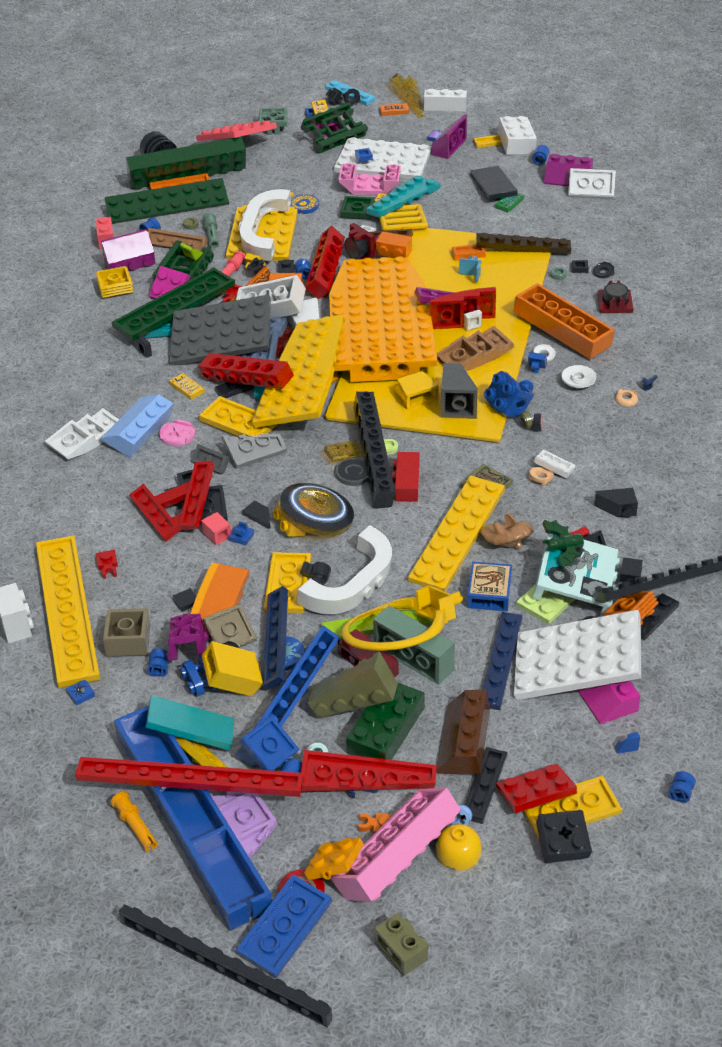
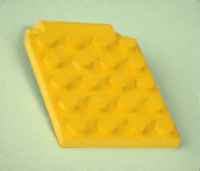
[226,201,298,261]

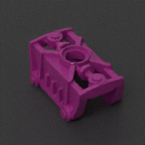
[166,614,209,661]

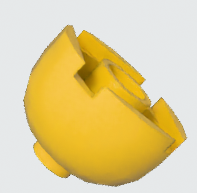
[436,824,482,871]

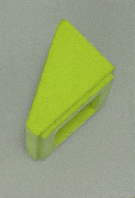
[180,243,203,260]

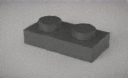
[191,444,230,474]

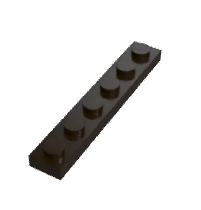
[476,233,572,254]

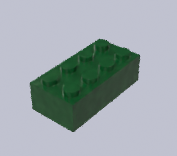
[346,683,425,760]

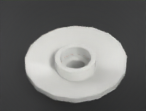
[562,365,596,388]

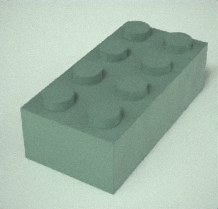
[373,605,455,685]

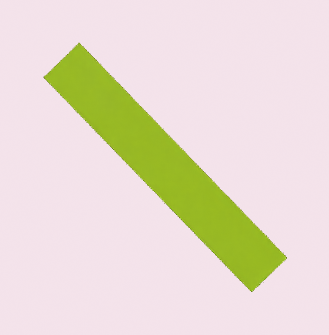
[322,610,433,639]

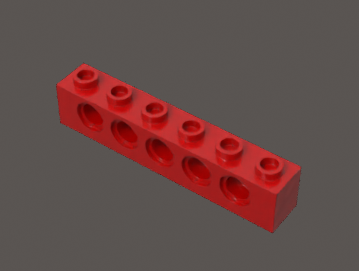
[305,225,345,299]
[198,353,294,389]

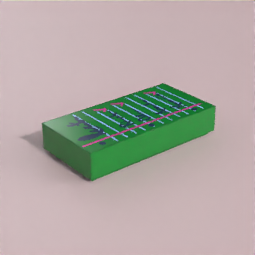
[495,193,524,213]

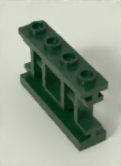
[301,102,368,154]
[152,240,214,283]

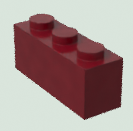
[338,629,399,677]

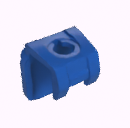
[484,371,534,417]

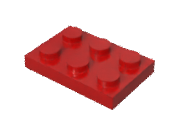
[496,764,578,814]

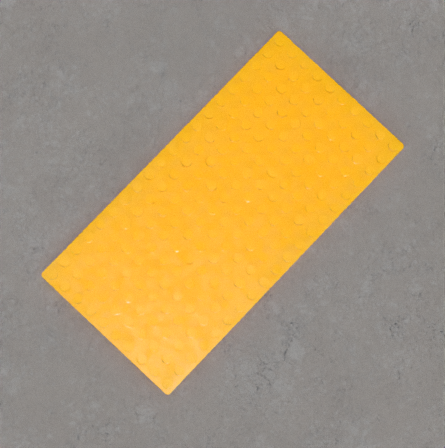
[325,228,551,442]

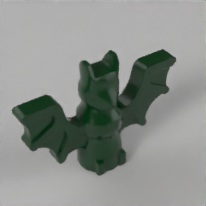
[542,520,584,570]

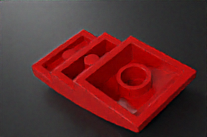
[430,287,496,329]

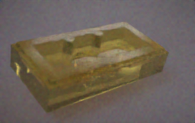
[324,440,363,462]

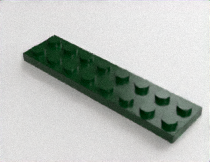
[104,178,229,224]
[112,267,235,341]

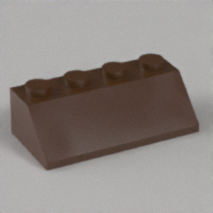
[436,690,490,774]

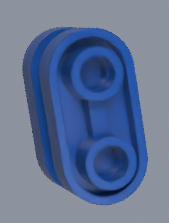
[180,656,219,697]

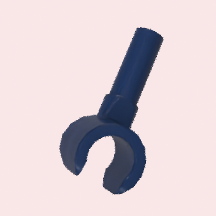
[640,375,658,391]

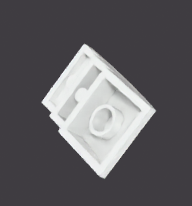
[45,408,119,459]

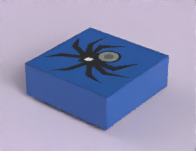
[66,680,95,706]

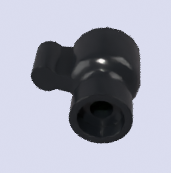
[300,562,331,586]

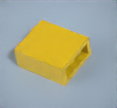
[202,641,263,696]

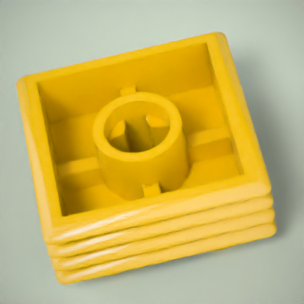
[96,266,133,298]

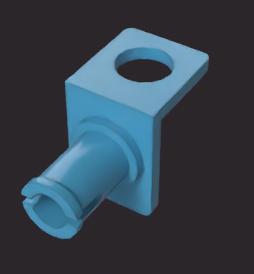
[459,256,481,282]

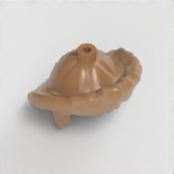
[480,513,534,550]

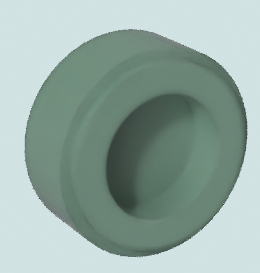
[551,267,567,280]

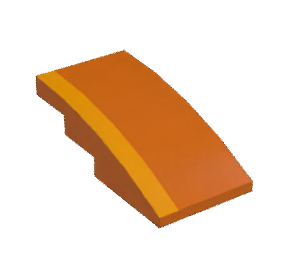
[190,563,250,639]

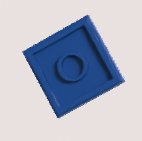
[239,716,300,771]

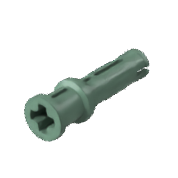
[202,212,219,248]

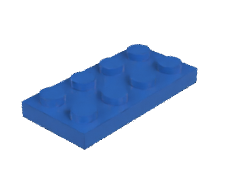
[236,875,333,978]

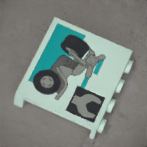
[533,534,620,617]

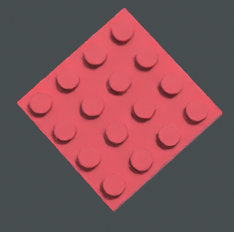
[196,120,277,141]

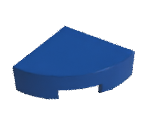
[615,732,640,754]

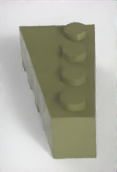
[308,651,398,718]

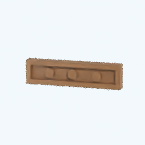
[148,228,208,250]

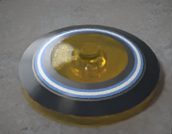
[279,483,354,536]

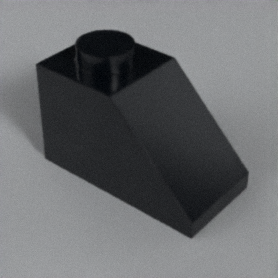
[594,488,638,518]

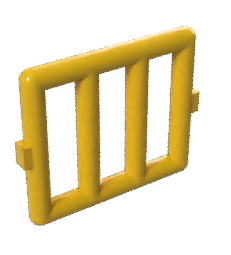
[379,204,428,231]

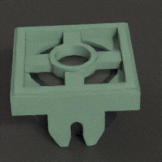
[259,107,288,135]

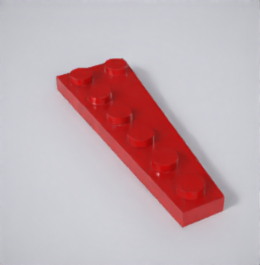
[301,750,437,792]

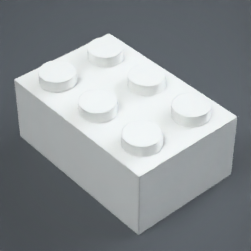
[497,116,537,155]

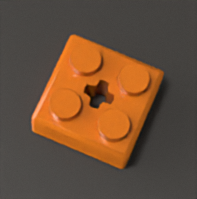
[602,591,659,625]

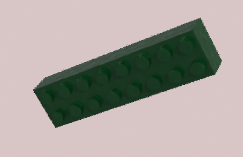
[126,137,246,190]

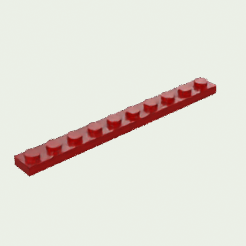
[75,757,304,797]

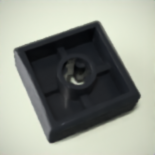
[536,810,592,863]

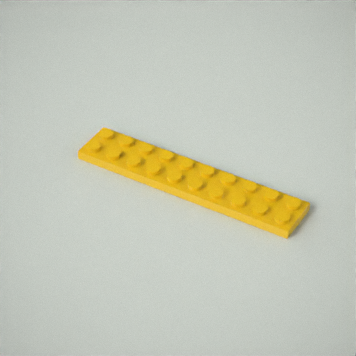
[36,535,100,688]

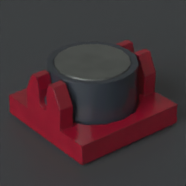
[344,223,375,260]
[597,280,634,313]

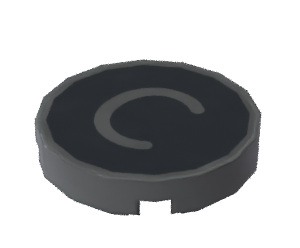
[336,458,368,486]

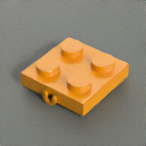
[304,837,364,880]

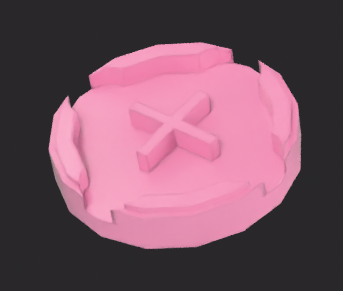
[159,420,195,446]

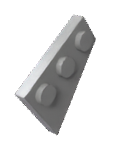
[222,434,287,469]

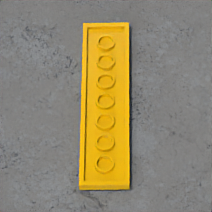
[408,475,505,591]

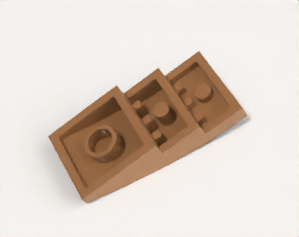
[436,326,514,371]

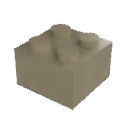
[103,608,151,656]

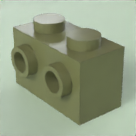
[375,913,429,976]

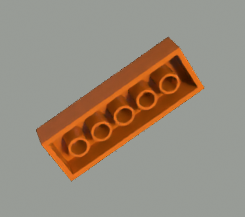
[513,283,615,359]

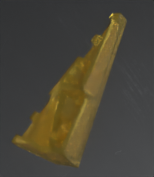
[389,73,425,118]

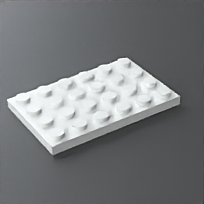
[334,137,432,179]
[514,610,641,699]

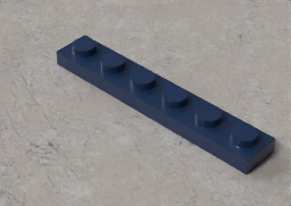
[263,586,288,690]
[483,612,522,710]

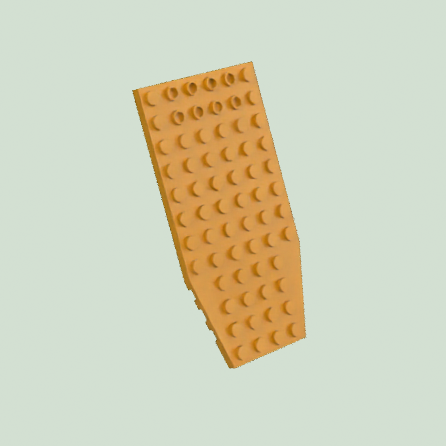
[329,256,437,382]

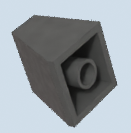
[441,363,478,419]

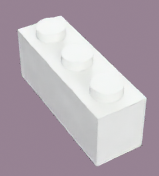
[424,89,467,112]

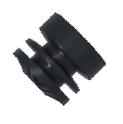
[139,131,177,154]

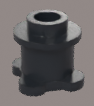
[247,257,266,276]

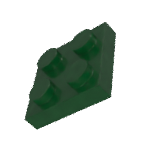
[340,196,375,219]

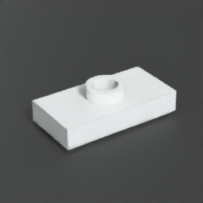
[534,450,576,478]

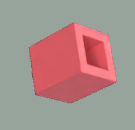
[201,512,231,545]

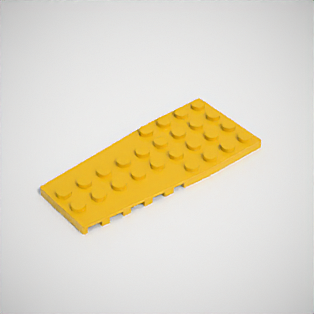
[252,315,346,428]

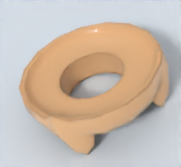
[615,388,638,407]
[529,467,554,486]

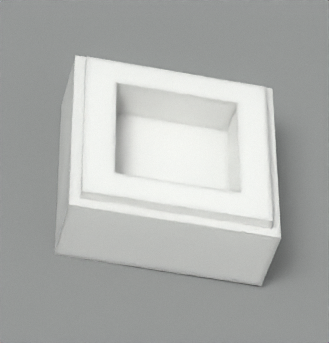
[464,310,482,331]

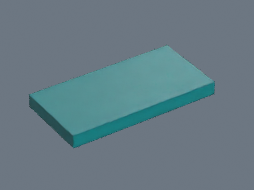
[146,695,234,751]

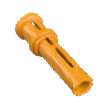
[110,791,158,852]

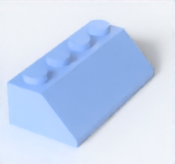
[101,394,173,457]

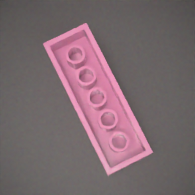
[331,788,461,902]

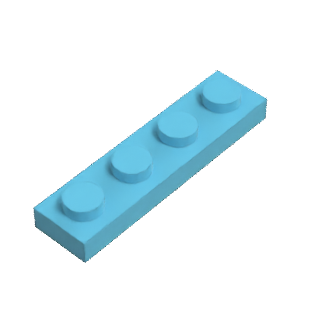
[325,80,375,106]

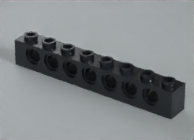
[353,391,395,508]

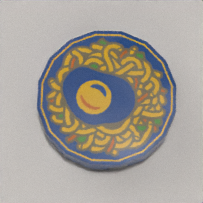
[290,194,319,214]

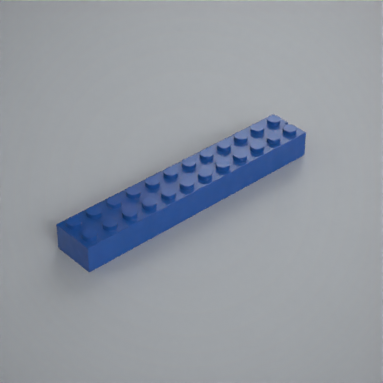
[114,706,272,931]

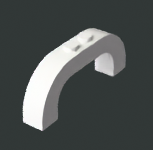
[239,189,291,261]
[297,525,392,614]

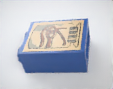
[467,561,512,612]

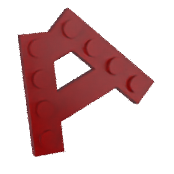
[129,461,215,542]

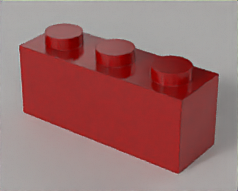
[392,452,420,502]

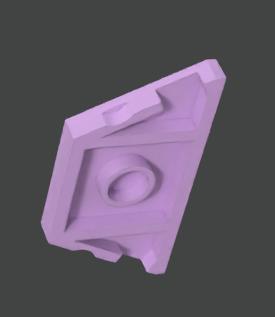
[210,791,277,859]

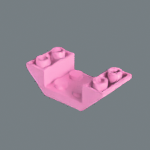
[339,163,401,195]

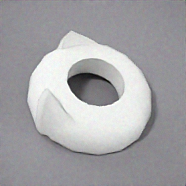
[533,344,555,362]

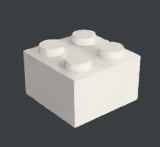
[0,583,34,643]

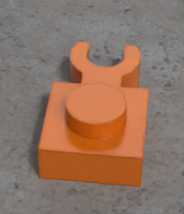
[358,813,393,835]

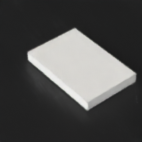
[568,168,616,199]

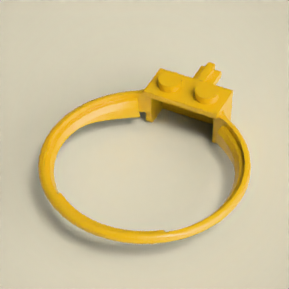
[341,585,463,651]

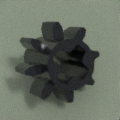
[326,88,343,105]

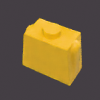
[396,371,439,409]

